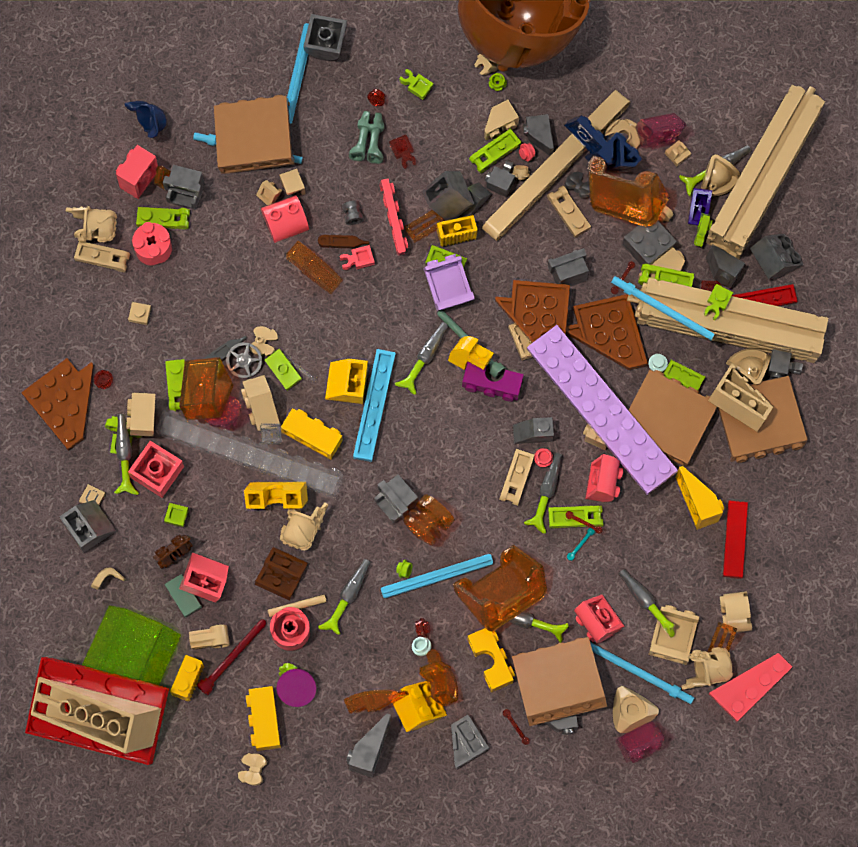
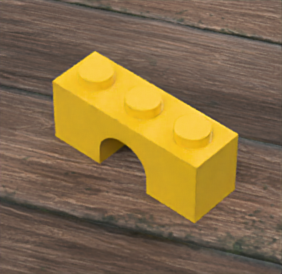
[244,482,308,509]
[467,627,515,693]

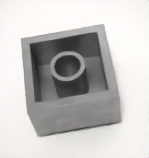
[622,215,677,266]

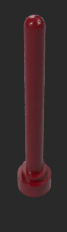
[196,619,266,696]

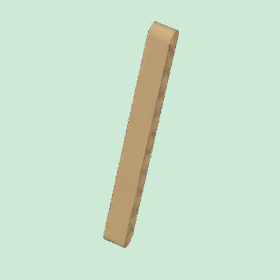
[482,90,631,241]

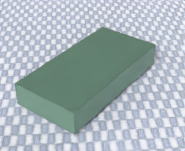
[165,574,202,618]

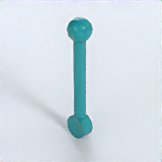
[567,528,595,561]

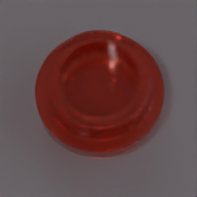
[367,89,385,106]
[94,370,113,389]
[415,618,430,637]

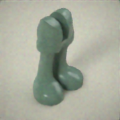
[349,111,384,164]

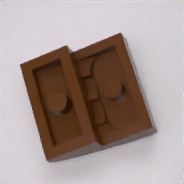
[255,547,308,601]

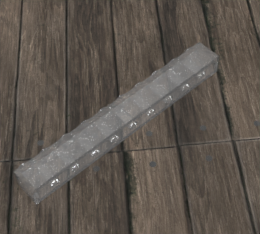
[155,410,344,500]

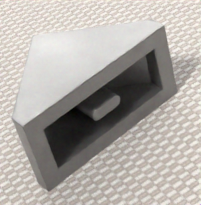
[461,182,492,217]

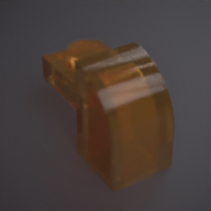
[419,661,458,707]

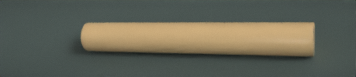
[268,595,326,617]

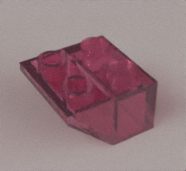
[635,113,686,148]
[615,721,665,763]

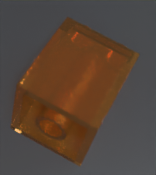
[179,357,234,420]

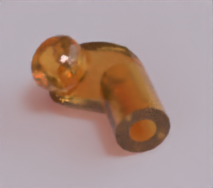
[426,649,451,675]

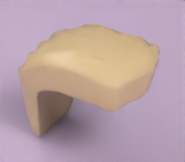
[91,567,125,590]

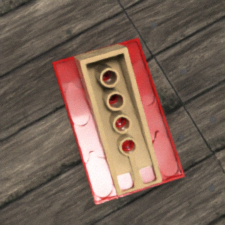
[25,657,169,765]

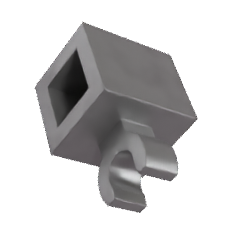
[485,160,515,197]
[766,349,803,379]

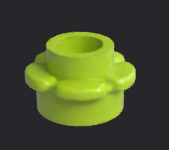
[489,73,507,91]
[396,559,413,578]

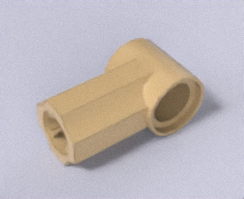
[189,625,230,649]

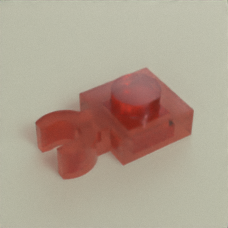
[389,135,416,169]

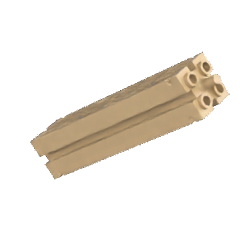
[706,85,825,259]
[627,278,828,363]

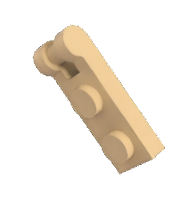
[547,186,591,238]
[74,242,130,272]
[499,449,534,506]

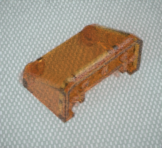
[588,155,670,226]
[453,544,547,631]

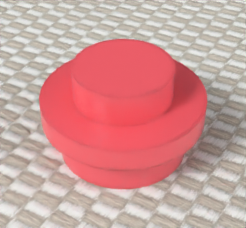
[519,143,535,162]
[534,448,553,468]

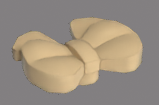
[249,326,278,357]
[238,753,267,786]

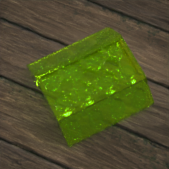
[82,605,181,685]

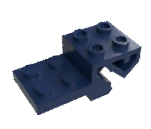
[564,115,642,171]

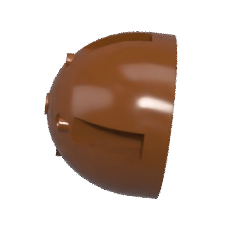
[458,0,590,71]

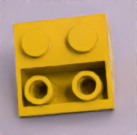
[325,359,368,404]
[390,680,447,732]

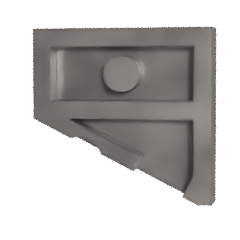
[451,715,489,769]

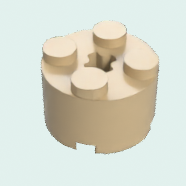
[720,591,752,633]

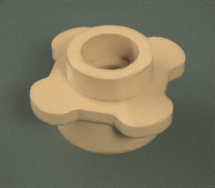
[511,165,530,180]

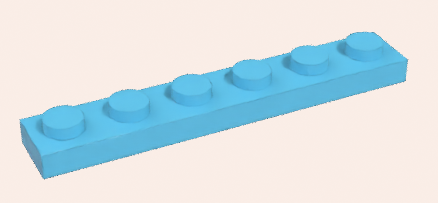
[353,349,395,462]

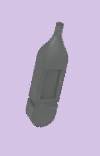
[202,336,246,369]

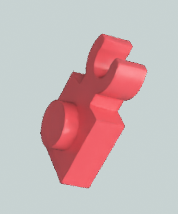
[340,245,375,270]

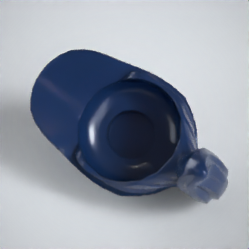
[125,101,167,138]

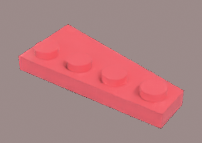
[379,179,408,255]
[709,653,792,722]

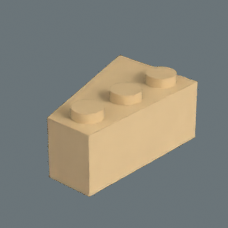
[708,363,773,431]

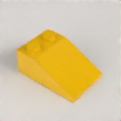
[675,466,724,530]

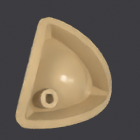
[701,154,740,196]
[726,348,771,384]
[613,686,659,733]

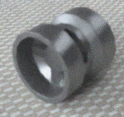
[342,201,364,225]

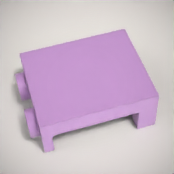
[423,254,475,311]

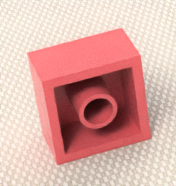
[116,145,159,199]
[128,441,184,498]

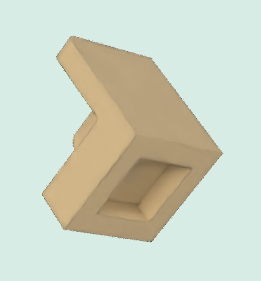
[280,169,305,195]

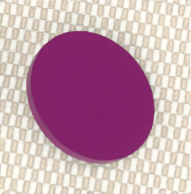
[277,669,316,707]

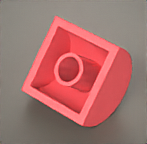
[261,195,309,243]
[585,454,623,502]
[574,595,624,644]

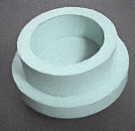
[648,354,668,372]
[412,637,432,656]

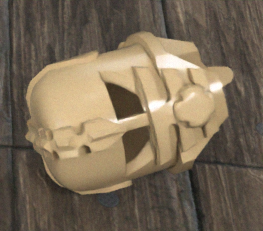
[66,206,117,242]
[280,503,328,550]
[682,647,733,690]

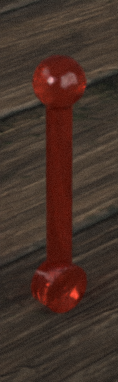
[611,261,635,294]
[565,511,603,534]
[503,709,530,745]

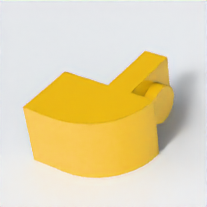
[448,336,494,370]

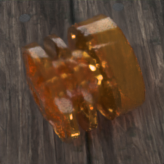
[403,494,455,546]

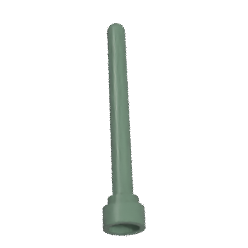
[437,310,506,379]

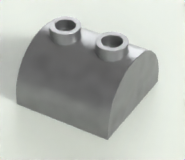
[303,14,347,60]

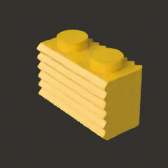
[437,215,477,247]
[170,655,204,702]

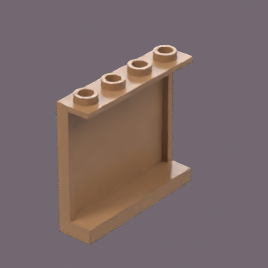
[214,95,295,174]
[628,370,717,467]
[718,376,807,463]
[512,637,607,726]

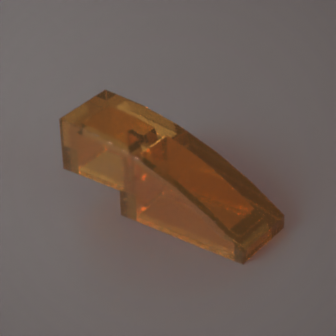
[286,241,343,294]
[344,689,409,714]

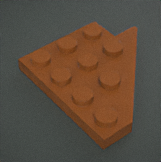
[495,280,570,343]
[566,294,648,370]
[21,358,94,451]

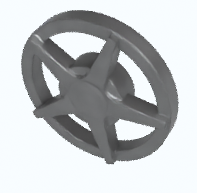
[226,342,262,378]

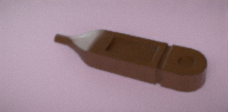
[318,235,369,249]

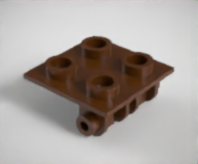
[153,534,193,569]

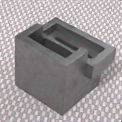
[163,165,204,210]
[548,248,589,287]
[374,475,418,524]

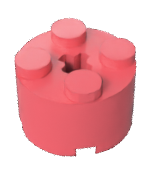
[132,222,172,266]
[270,607,310,651]

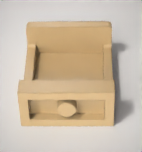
[648,605,699,665]

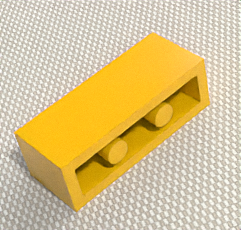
[281,408,343,460]
[246,686,281,751]

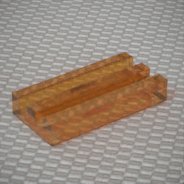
[404,210,444,243]
[707,622,737,653]

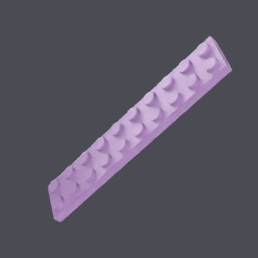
[527,325,678,495]

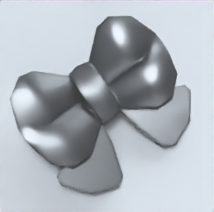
[564,172,596,198]

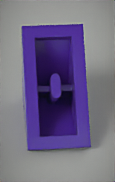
[688,188,712,225]

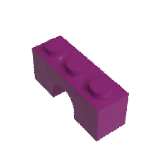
[462,362,524,402]

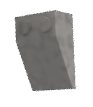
[346,714,391,778]

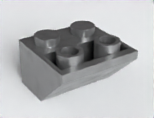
[422,171,474,221]
[750,234,804,279]
[59,500,116,553]

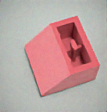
[179,552,229,603]

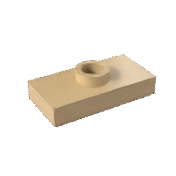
[508,324,533,361]

